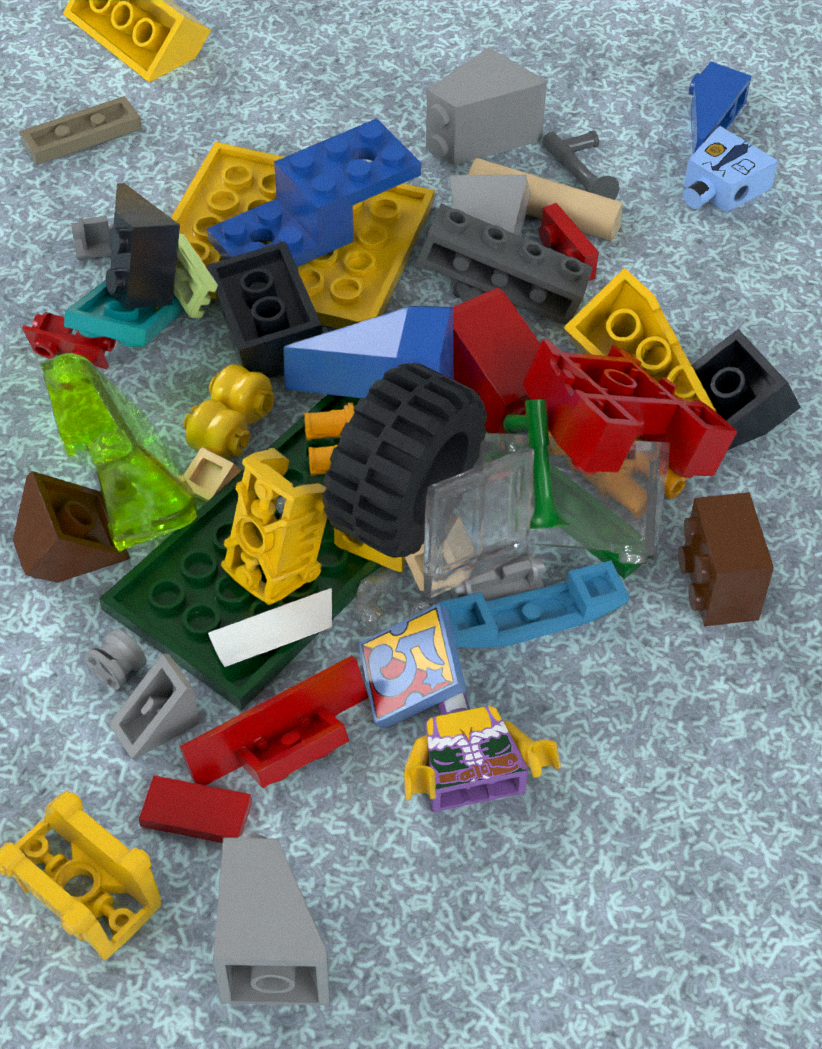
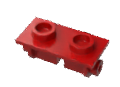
[22,312,116,370]

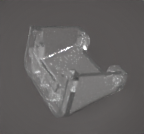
[469,433,670,564]

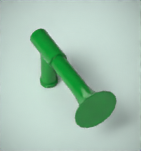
[503,399,570,529]

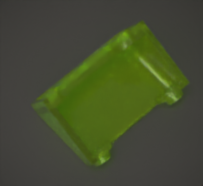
[40,353,198,552]

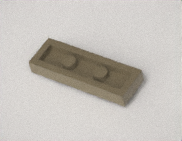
[19,96,142,166]

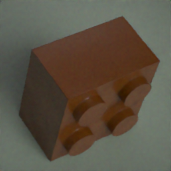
[678,492,774,627]

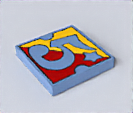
[359,603,467,728]

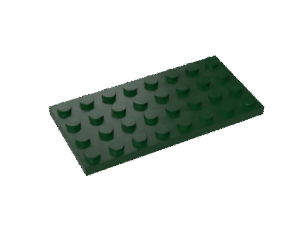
[99,394,479,710]

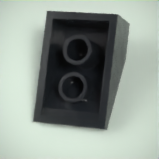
[106,183,180,309]
[206,241,323,378]
[691,329,801,450]

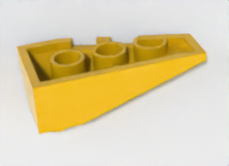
[563,268,716,412]

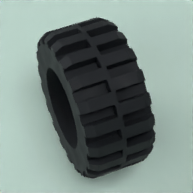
[322,362,487,558]

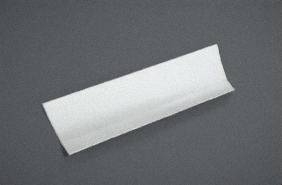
[208,588,332,667]

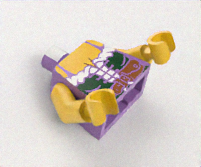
[404,692,561,812]

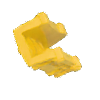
[221,448,327,605]
[0,790,161,961]

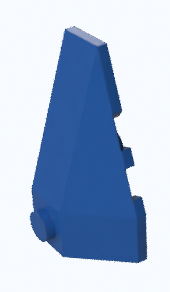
[284,306,454,399]

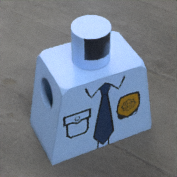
[683,126,778,212]

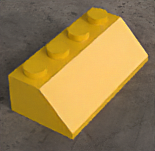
[62,0,211,82]

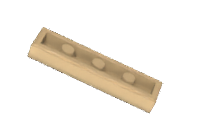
[468,158,623,242]

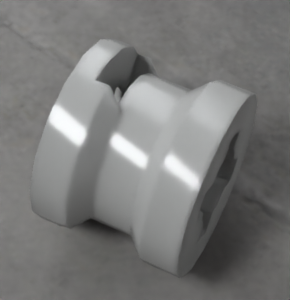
[85,629,147,690]

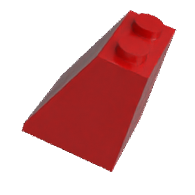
[453,288,541,439]

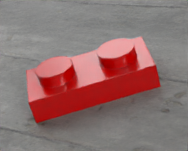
[539,203,599,281]

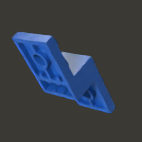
[207,118,421,267]

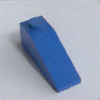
[689,61,751,155]

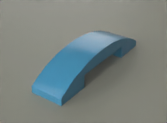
[437,561,630,648]

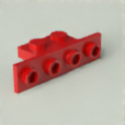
[180,655,368,788]

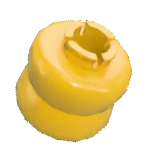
[209,364,275,425]
[183,399,250,461]

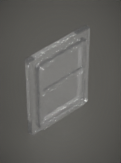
[423,447,534,598]

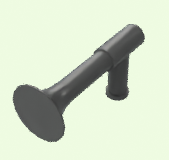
[542,131,620,200]

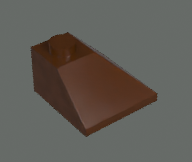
[13,471,130,583]

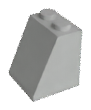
[426,47,547,165]
[213,834,330,1005]

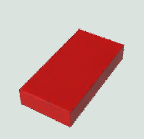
[139,775,252,843]

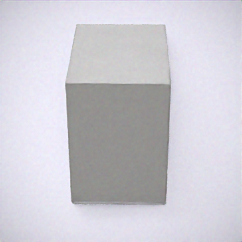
[109,653,199,760]

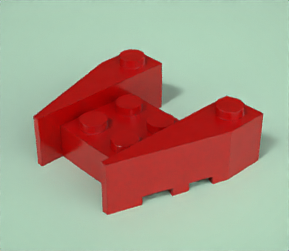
[522,339,738,478]

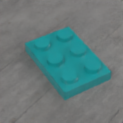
[64,280,185,347]

